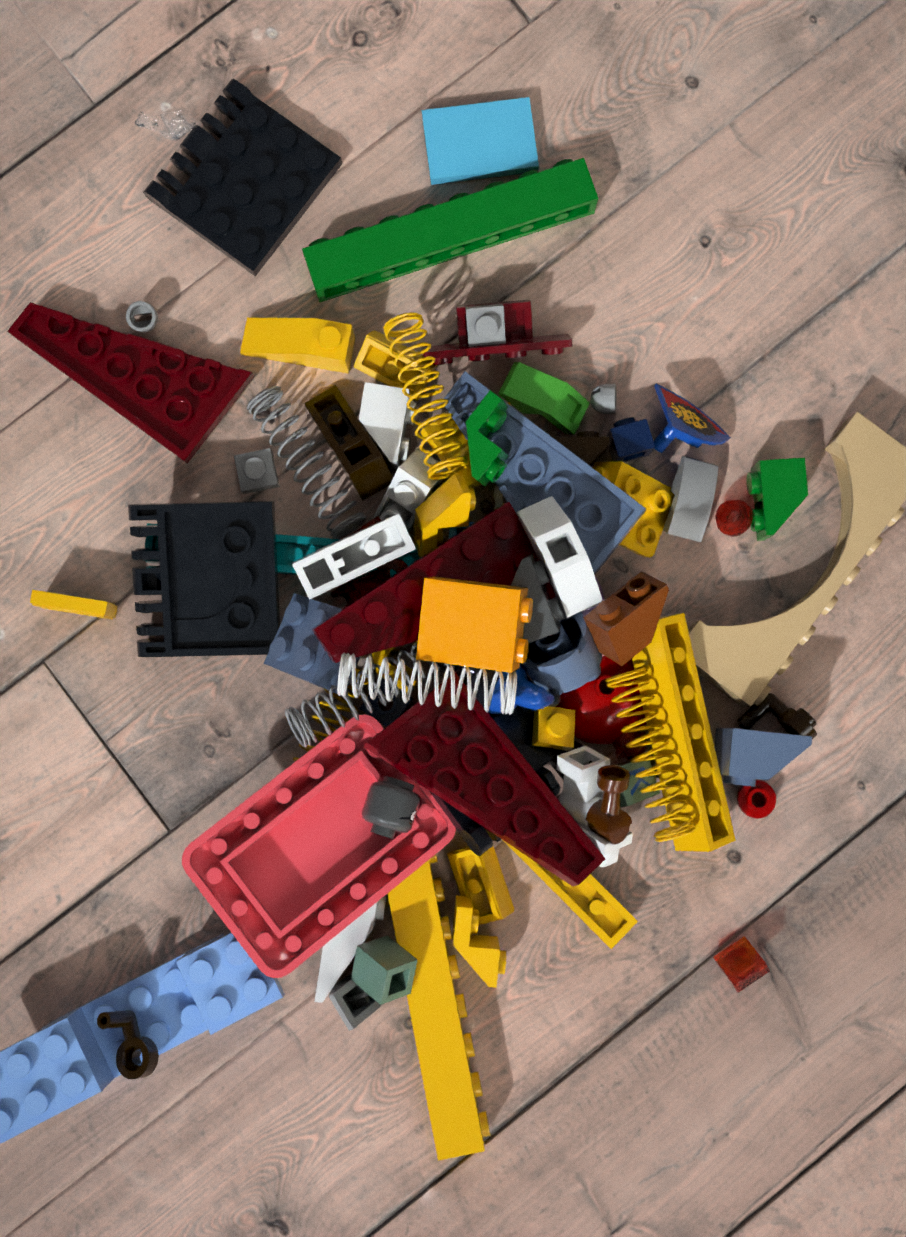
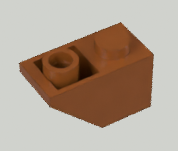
[583,571,669,666]

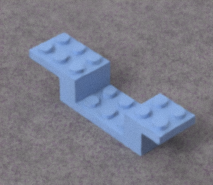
[0,932,285,1144]

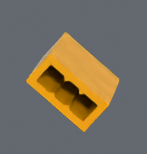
[416,577,533,673]

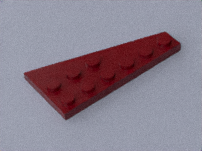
[7,302,254,464]
[312,502,556,663]
[363,672,606,886]

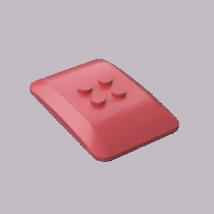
[182,714,456,978]

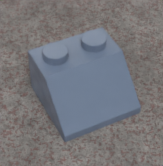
[714,728,812,787]

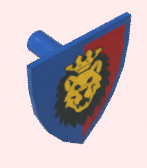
[654,383,731,453]

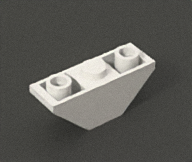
[517,496,603,618]

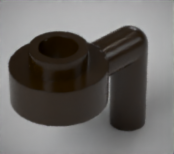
[737,693,817,739]
[97,1010,159,1079]

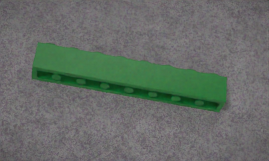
[302,158,598,303]

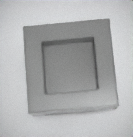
[465,304,506,347]
[234,448,280,494]

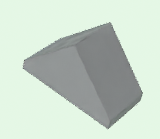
[329,973,383,1031]

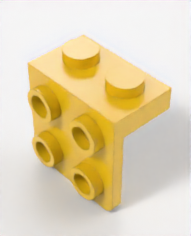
[593,461,674,558]

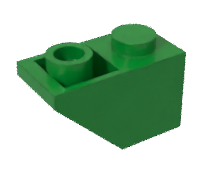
[746,457,808,541]

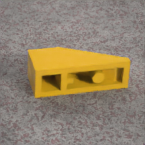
[240,317,356,374]

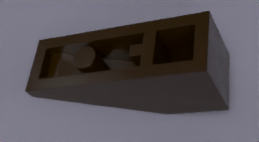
[304,385,393,501]

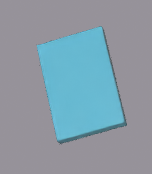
[422,97,539,185]

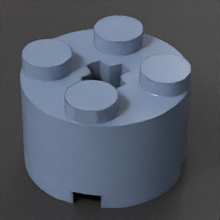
[521,612,602,695]

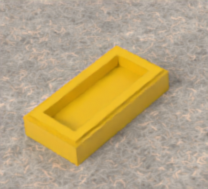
[30,590,118,620]

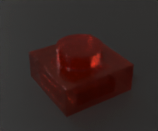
[713,936,770,993]

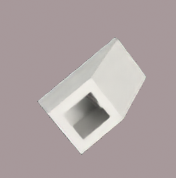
[359,382,416,470]
[372,448,448,533]

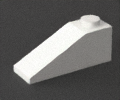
[292,513,416,600]
[315,896,387,1003]

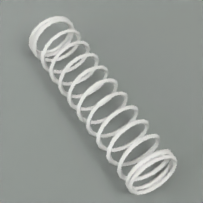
[337,652,517,715]

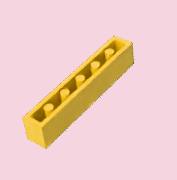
[632,613,736,852]

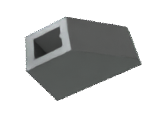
[511,553,565,643]

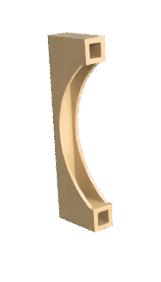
[688,411,906,707]

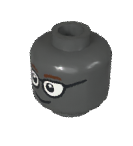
[362,776,420,839]

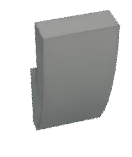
[663,456,718,542]

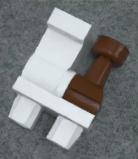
[557,745,633,867]

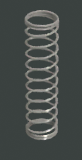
[247,386,367,539]
[285,643,453,748]

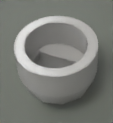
[126,301,158,332]
[590,383,616,414]

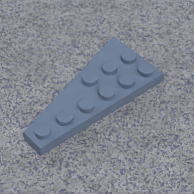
[442,371,646,575]

